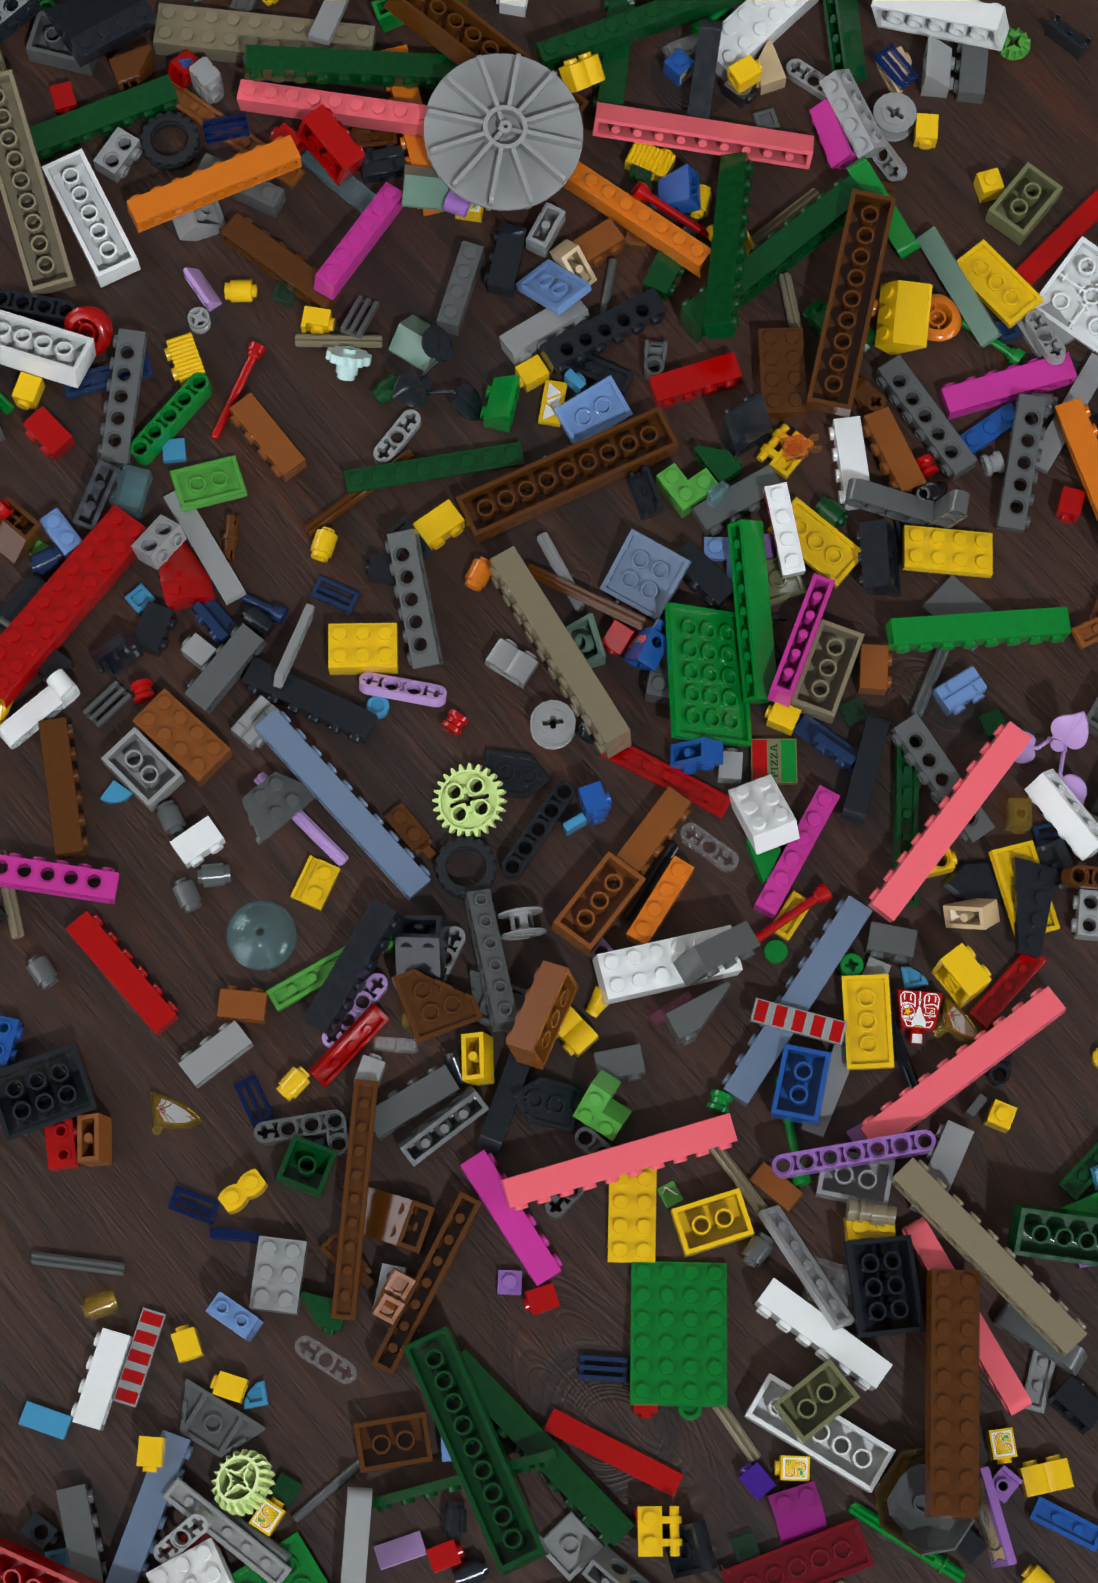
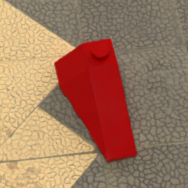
[158,541,216,612]

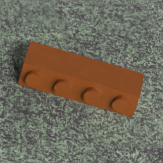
[229,393,307,482]
[861,407,927,495]
[616,786,692,876]

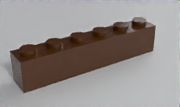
[220,213,342,310]
[38,717,89,859]

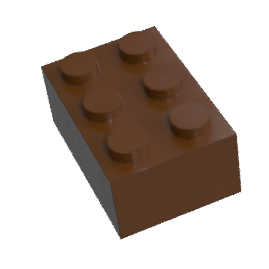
[354,1412,434,1474]

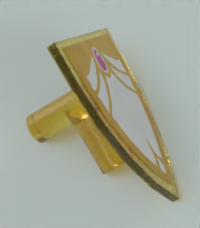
[933,996,979,1043]
[150,1092,202,1135]

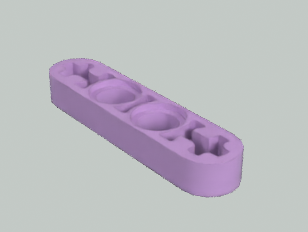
[359,672,447,707]
[322,973,388,1048]

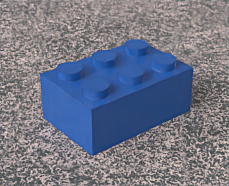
[771,1044,832,1127]

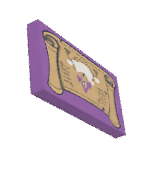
[977,1466,1017,1568]

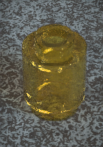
[81,1291,119,1321]

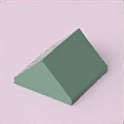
[402,164,448,211]
[388,314,435,372]
[565,613,606,668]

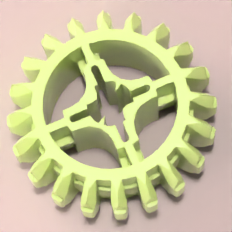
[211,1449,275,1516]

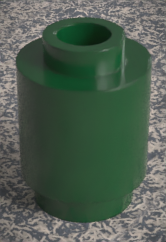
[371,373,400,405]
[814,496,849,528]

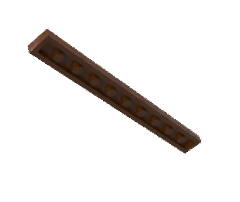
[331,1079,379,1321]

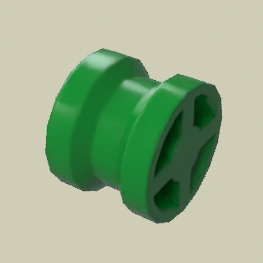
[839,954,863,976]
[706,1089,734,1114]

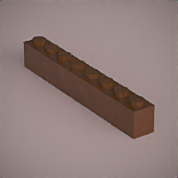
[371,1191,482,1377]

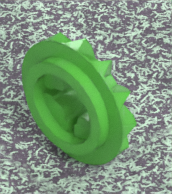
[997,27,1031,60]

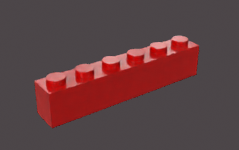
[66,911,179,1037]

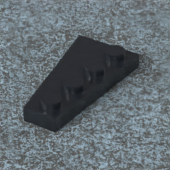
[1011,856,1057,959]

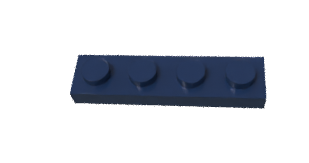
[63,354,154,400]

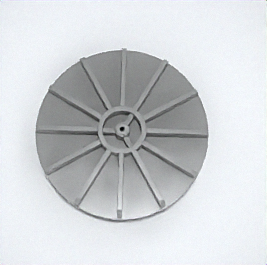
[423,53,583,211]

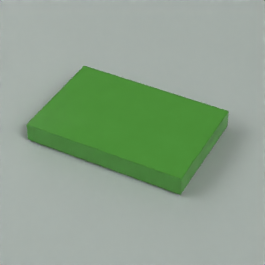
[170,455,247,512]

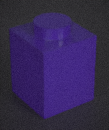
[737,1462,776,1501]

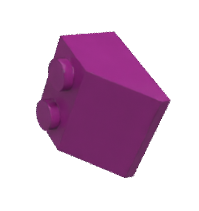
[766,1481,828,1544]

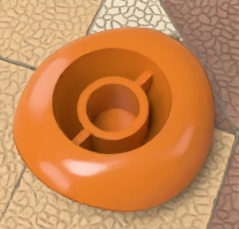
[927,294,962,342]

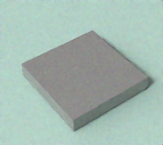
[1017,302,1076,359]
[543,1511,604,1582]

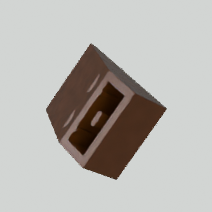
[364,1187,436,1256]

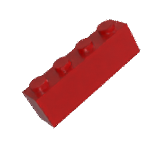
[648,352,742,409]

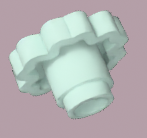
[326,346,372,381]

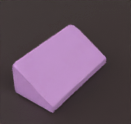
[183,267,222,312]
[374,1531,427,1570]

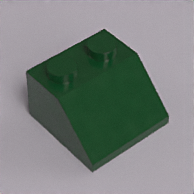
[276,1135,338,1201]

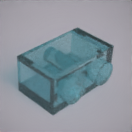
[110,464,153,519]

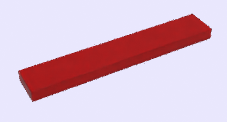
[1015,189,1098,287]
[600,745,731,819]
[544,1408,683,1497]

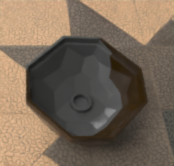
[874,1447,982,1556]

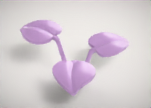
[1015,711,1089,805]

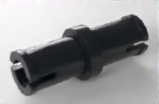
[916,482,947,501]

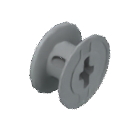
[872,92,917,142]
[530,700,576,750]
[498,907,546,941]

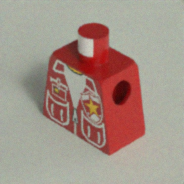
[895,990,943,1045]

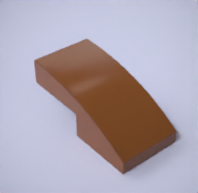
[749,1162,804,1212]
[372,1267,416,1325]

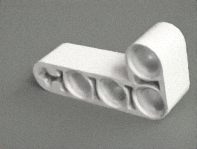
[0,669,80,749]

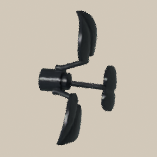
[391,324,482,421]

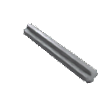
[537,532,587,613]

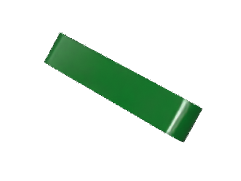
[846,156,921,259]
[130,373,213,466]

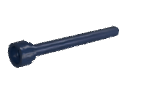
[211,580,289,625]

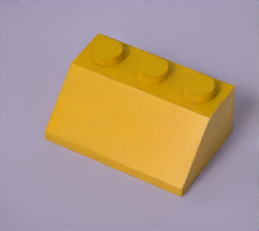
[875,280,933,355]

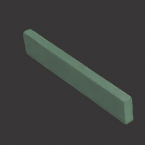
[916,226,1001,348]

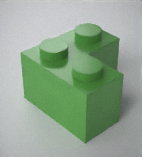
[655,463,720,518]
[573,1069,632,1141]

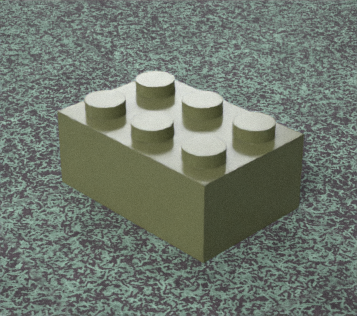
[985,162,1063,246]
[771,1358,861,1444]

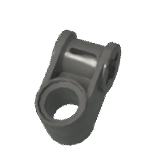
[643,338,668,382]

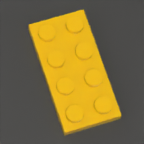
[957,239,1043,329]
[767,497,861,588]
[902,525,993,578]
[988,840,1060,936]
[841,974,894,1070]
[607,1167,657,1263]

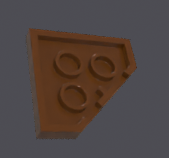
[391,969,483,1044]

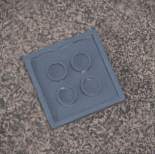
[600,529,692,619]

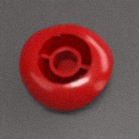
[64,306,113,356]

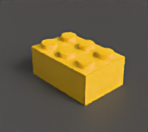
[328,623,398,675]
[931,943,992,1009]
[670,1188,755,1258]

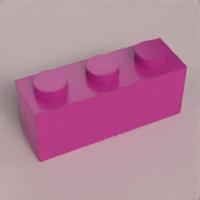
[809,98,859,170]

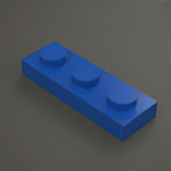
[960,402,1015,455]
[1028,1496,1098,1552]

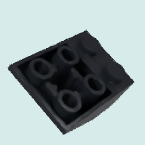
[719,392,773,457]
[395,915,450,982]

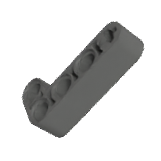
[254,1110,349,1157]
[545,1127,611,1220]
[992,1302,1088,1377]

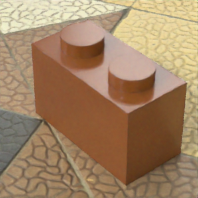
[573,218,625,268]
[858,644,892,695]
[217,986,269,1024]
[77,1113,112,1167]

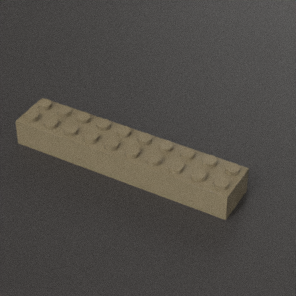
[153,3,376,64]
[0,69,76,296]
[489,546,632,758]
[892,1158,1087,1359]

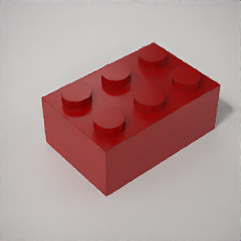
[296,104,365,186]

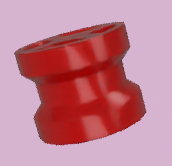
[916,454,939,480]
[130,678,157,704]
[440,709,469,737]

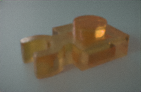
[780,434,823,462]

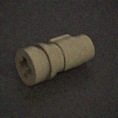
[845,1197,897,1226]

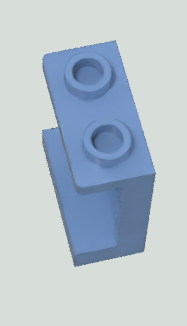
[206,1292,264,1342]

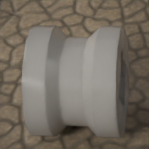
[187,307,211,334]
[980,451,1005,477]

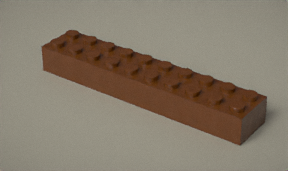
[384,0,589,114]
[805,189,896,417]
[456,406,679,545]
[925,1268,980,1520]

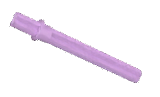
[254,772,349,866]

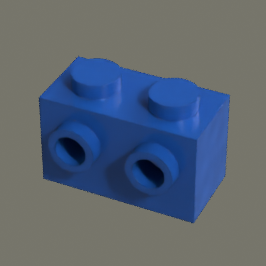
[670,737,723,774]
[577,781,612,825]
[0,1016,24,1067]

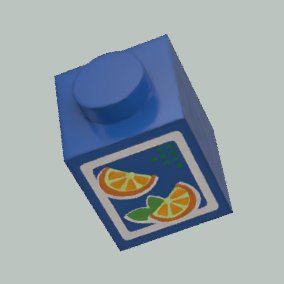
[663,47,695,87]

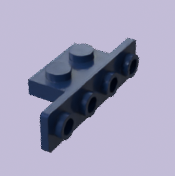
[192,600,237,644]
[793,714,880,774]

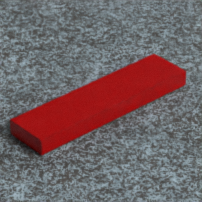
[969,954,1047,1029]
[309,1003,390,1088]

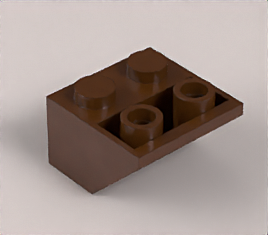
[108,44,156,92]
[0,496,46,565]

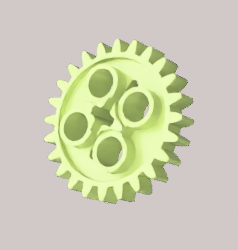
[432,763,507,838]

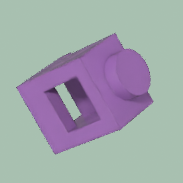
[992,1465,1023,1504]

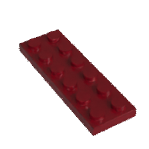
[720,1518,874,1583]

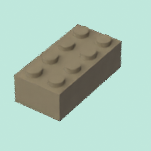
[790,619,865,724]

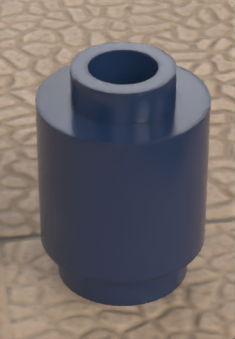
[29,545,64,576]

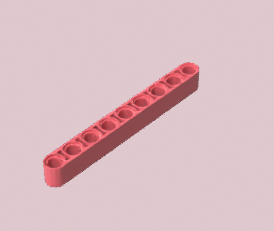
[902,1217,1032,1416]

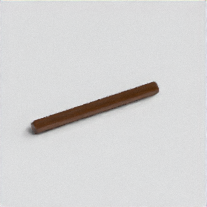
[304,449,415,537]
[527,563,647,630]

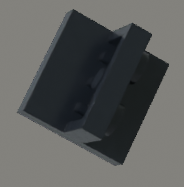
[662,1520,717,1579]

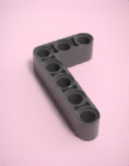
[845,478,970,529]

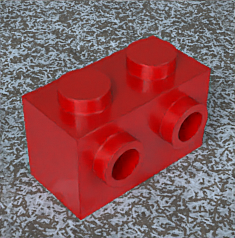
[44,1118,80,1172]

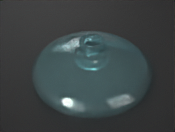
[227,901,297,970]

